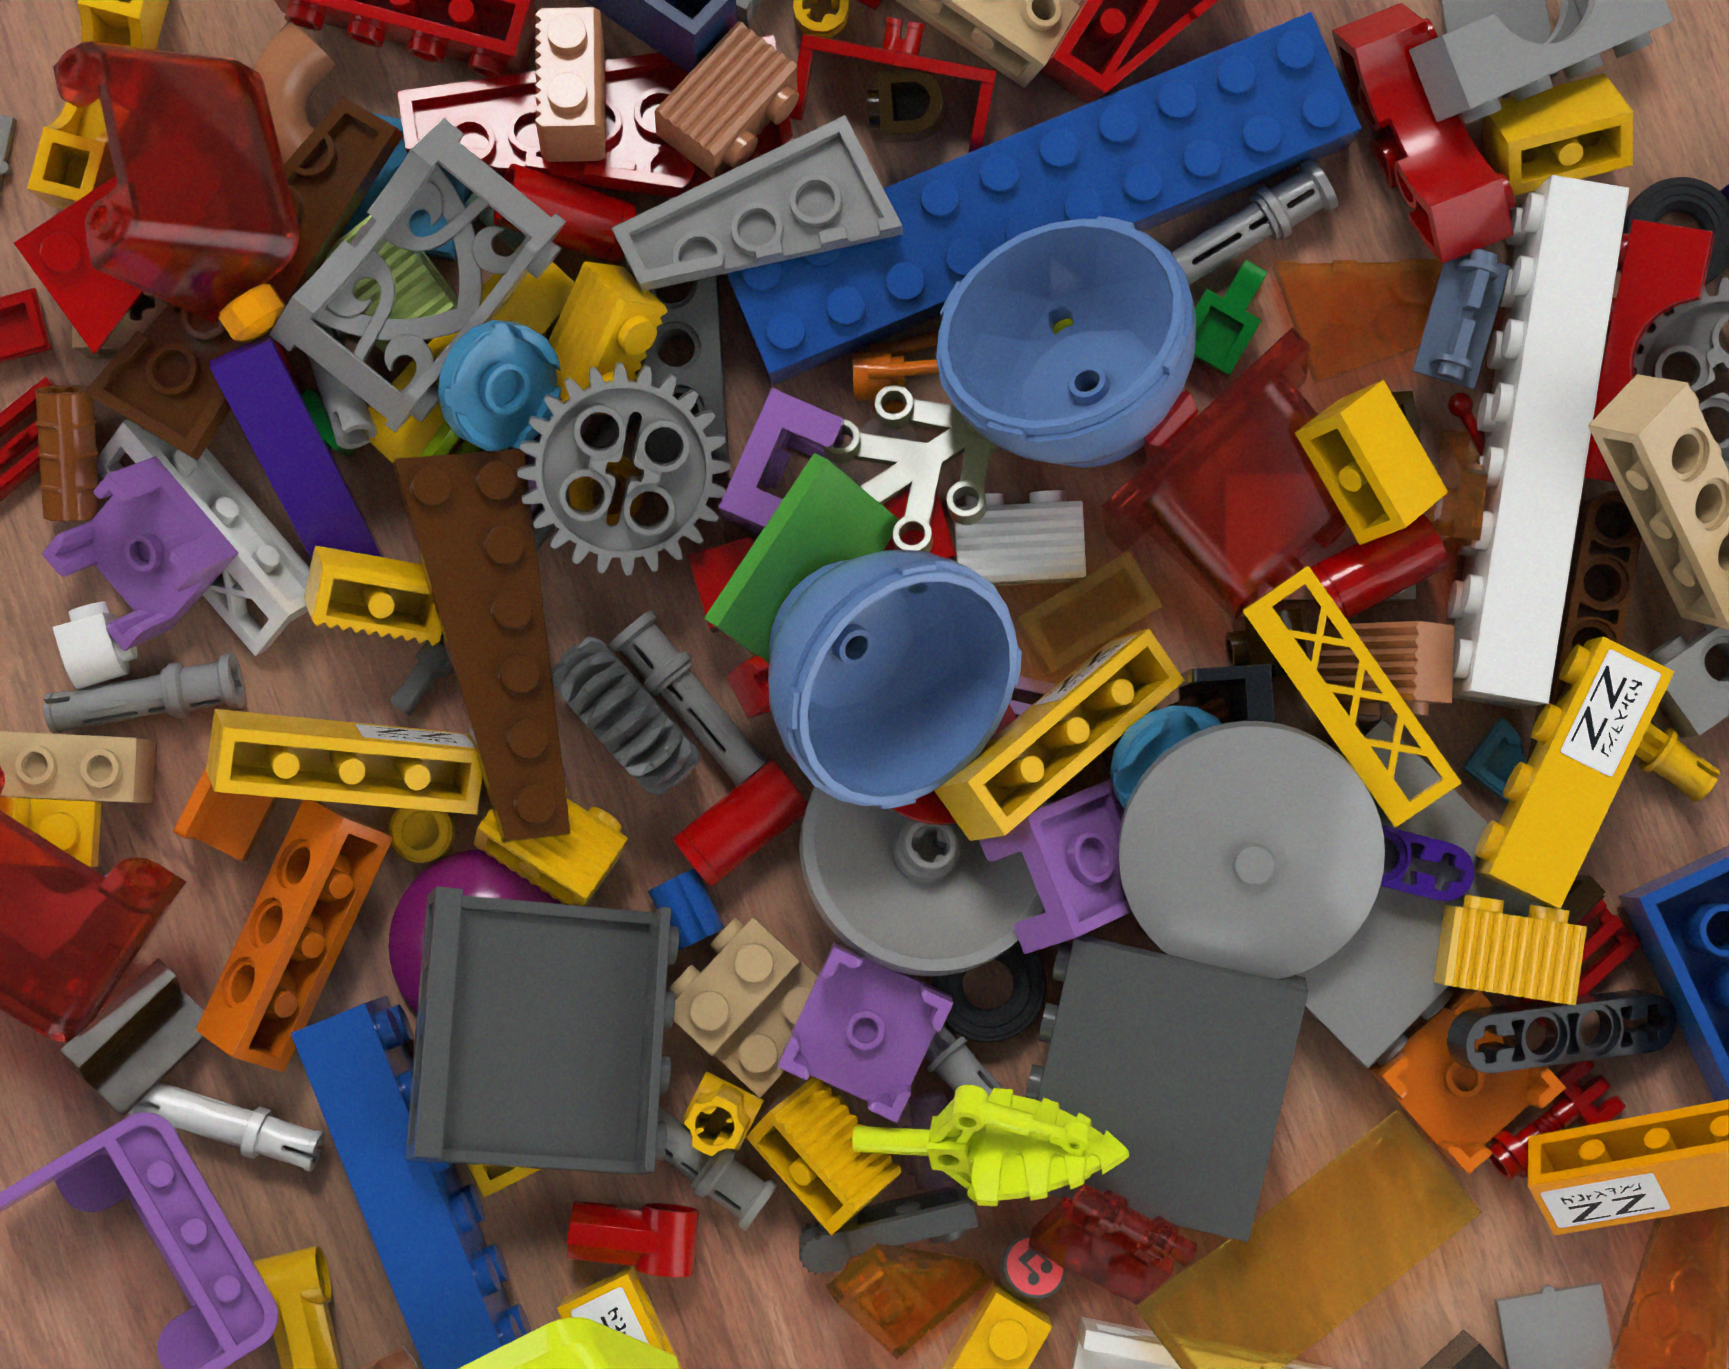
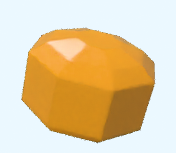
[218,283,286,342]

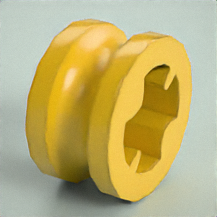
[793,0,849,38]

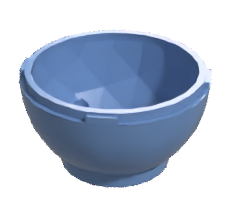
[936,216,1196,468]
[768,550,1022,810]

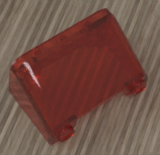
[53,41,299,323]
[0,766,186,1042]

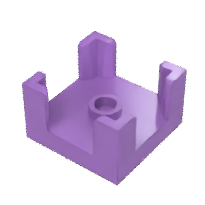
[719,388,845,536]
[42,456,239,651]
[979,779,1132,954]
[778,940,953,1123]

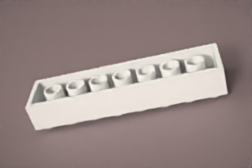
[1447,175,1629,709]

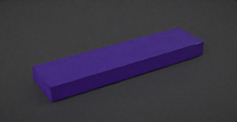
[210,334,384,560]

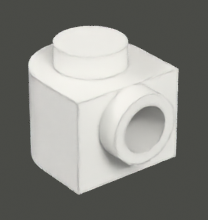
[52,601,138,689]

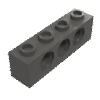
[626,260,731,481]

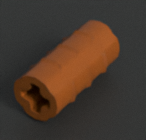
[35,385,100,522]

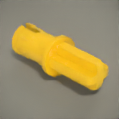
[1635,723,1720,802]

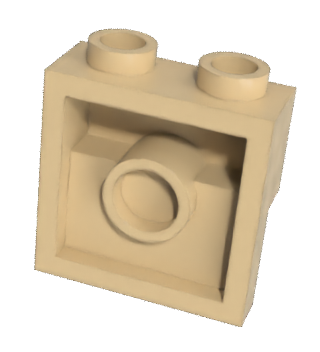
[668,916,818,1098]

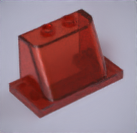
[1102,327,1349,621]

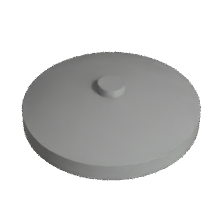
[1118,721,1385,980]
[799,787,1049,976]

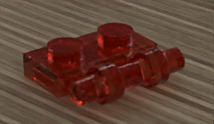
[1028,1184,1197,1305]

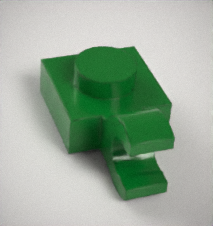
[1194,260,1268,378]

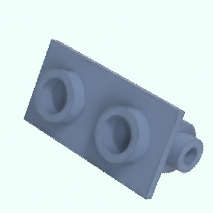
[1412,249,1510,389]

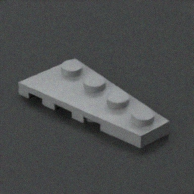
[612,115,903,292]

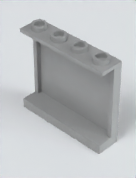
[1296,719,1541,1068]

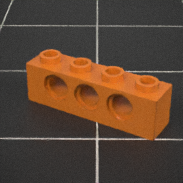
[196,800,393,1073]

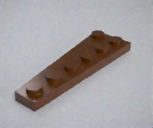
[85,97,403,461]
[393,449,571,843]

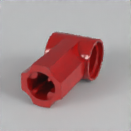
[567,1201,699,1278]

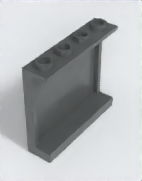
[405,886,679,1175]
[1025,934,1308,1242]

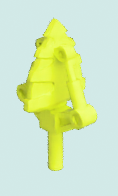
[852,1085,1129,1206]

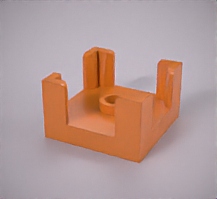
[1368,988,1566,1174]

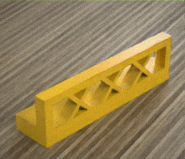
[1243,566,1462,828]

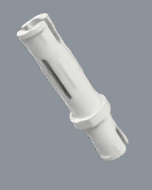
[128,1082,325,1172]

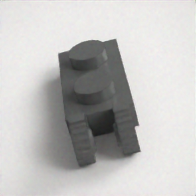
[799,1184,979,1275]

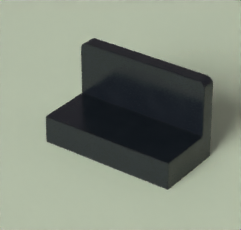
[1179,664,1275,723]

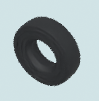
[1622,177,1729,285]
[931,941,1046,1043]

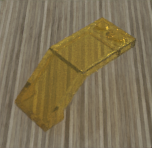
[1135,1109,1482,1369]

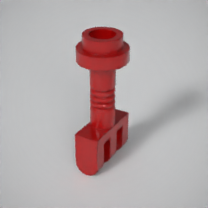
[1488,1060,1626,1181]

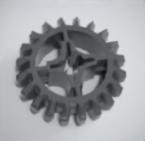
[551,636,700,796]

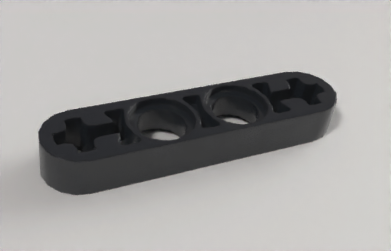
[1447,989,1677,1073]

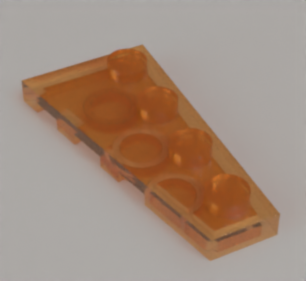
[1607,1206,1729,1369]

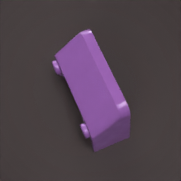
[0,1112,279,1369]

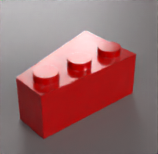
[1040,0,1218,104]
[14,133,220,354]

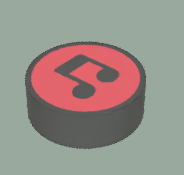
[998,1234,1066,1303]

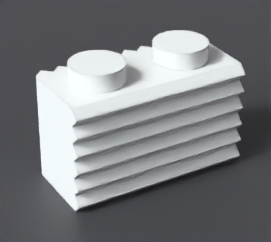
[953,490,1086,586]

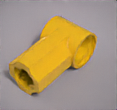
[681,1071,764,1156]
[254,1245,343,1369]

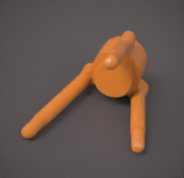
[853,331,939,413]

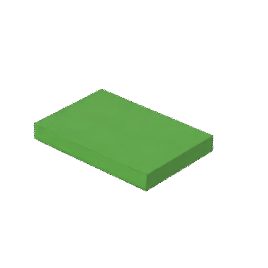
[704,453,899,664]

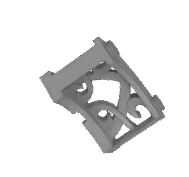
[269,118,566,433]

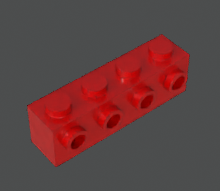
[274,0,538,78]

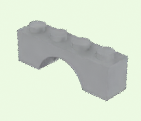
[1409,0,1674,124]

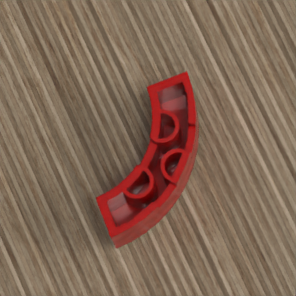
[1332,3,1515,264]

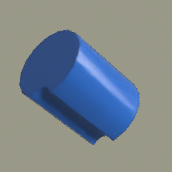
[647,868,725,951]

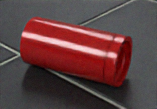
[493,163,636,264]
[1309,514,1449,627]
[672,758,808,887]

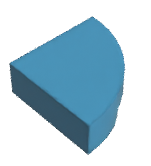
[1460,718,1526,804]

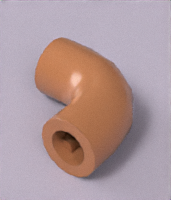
[243,21,336,178]

